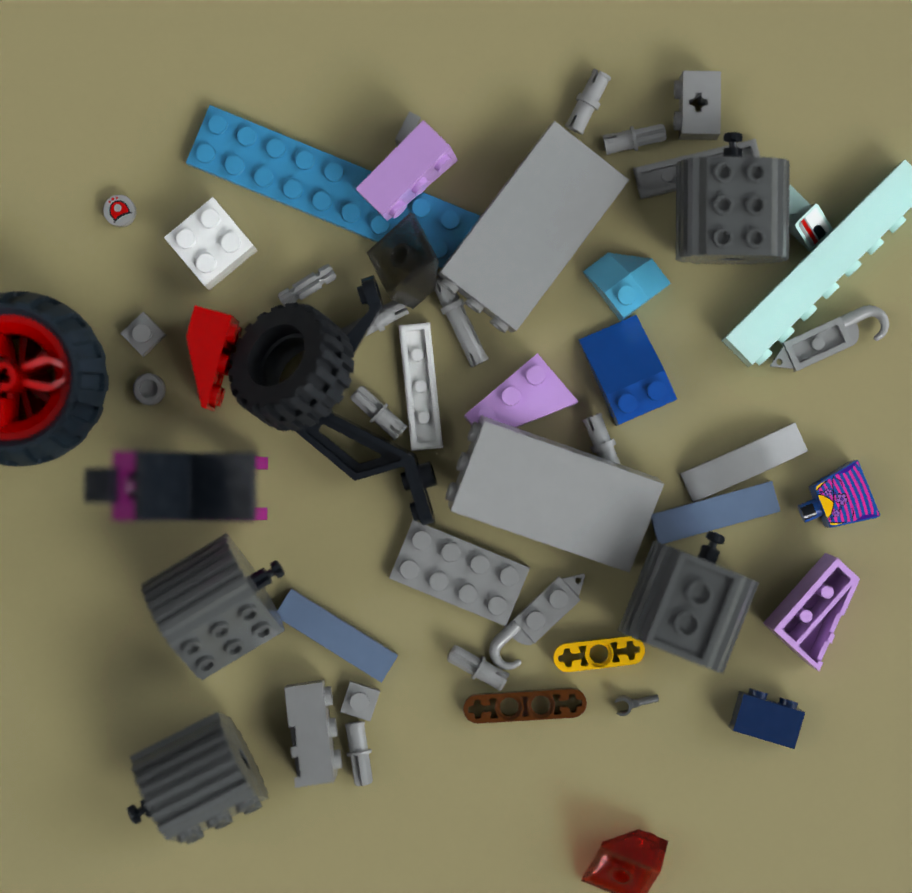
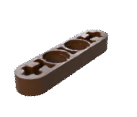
[463,688,587,724]

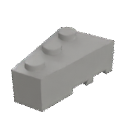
[284,679,342,788]

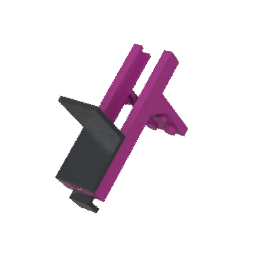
[84,450,268,521]

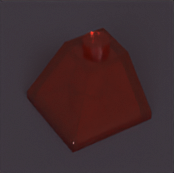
[581,829,668,893]

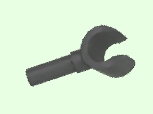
[615,694,659,716]

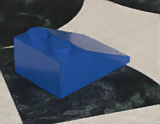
[578,315,677,426]

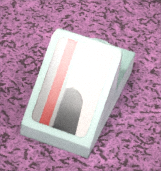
[789,185,833,252]

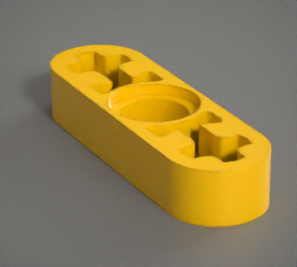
[553,635,645,672]

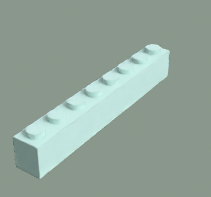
[721,160,912,367]

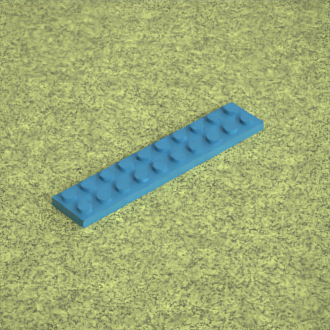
[186,105,480,269]

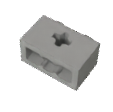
[673,71,721,140]

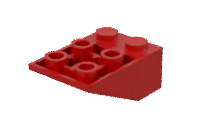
[186,305,242,412]

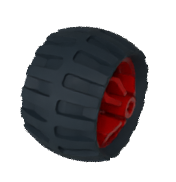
[0,291,109,466]

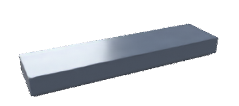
[651,481,780,544]
[277,588,398,683]

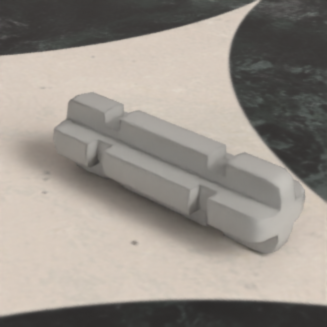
[278,264,337,307]

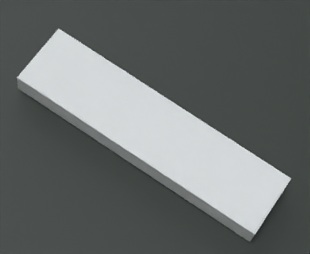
[399,322,443,451]

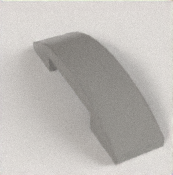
[680,423,808,502]

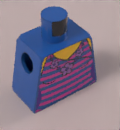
[798,460,881,528]

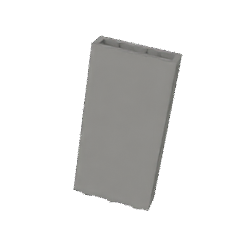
[437,121,629,333]
[445,415,664,573]

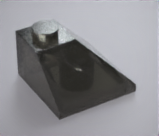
[367,212,439,309]

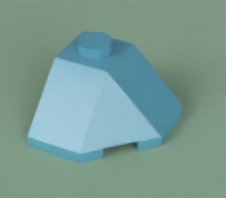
[583,253,671,322]

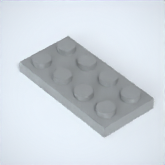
[389,520,530,626]

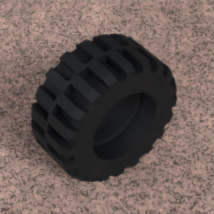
[228,303,354,431]

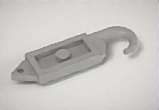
[770,305,889,372]
[489,574,585,670]

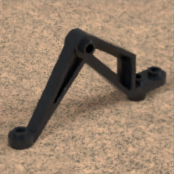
[295,275,437,526]

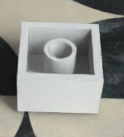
[164,197,258,290]

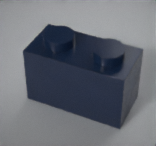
[729,688,805,749]

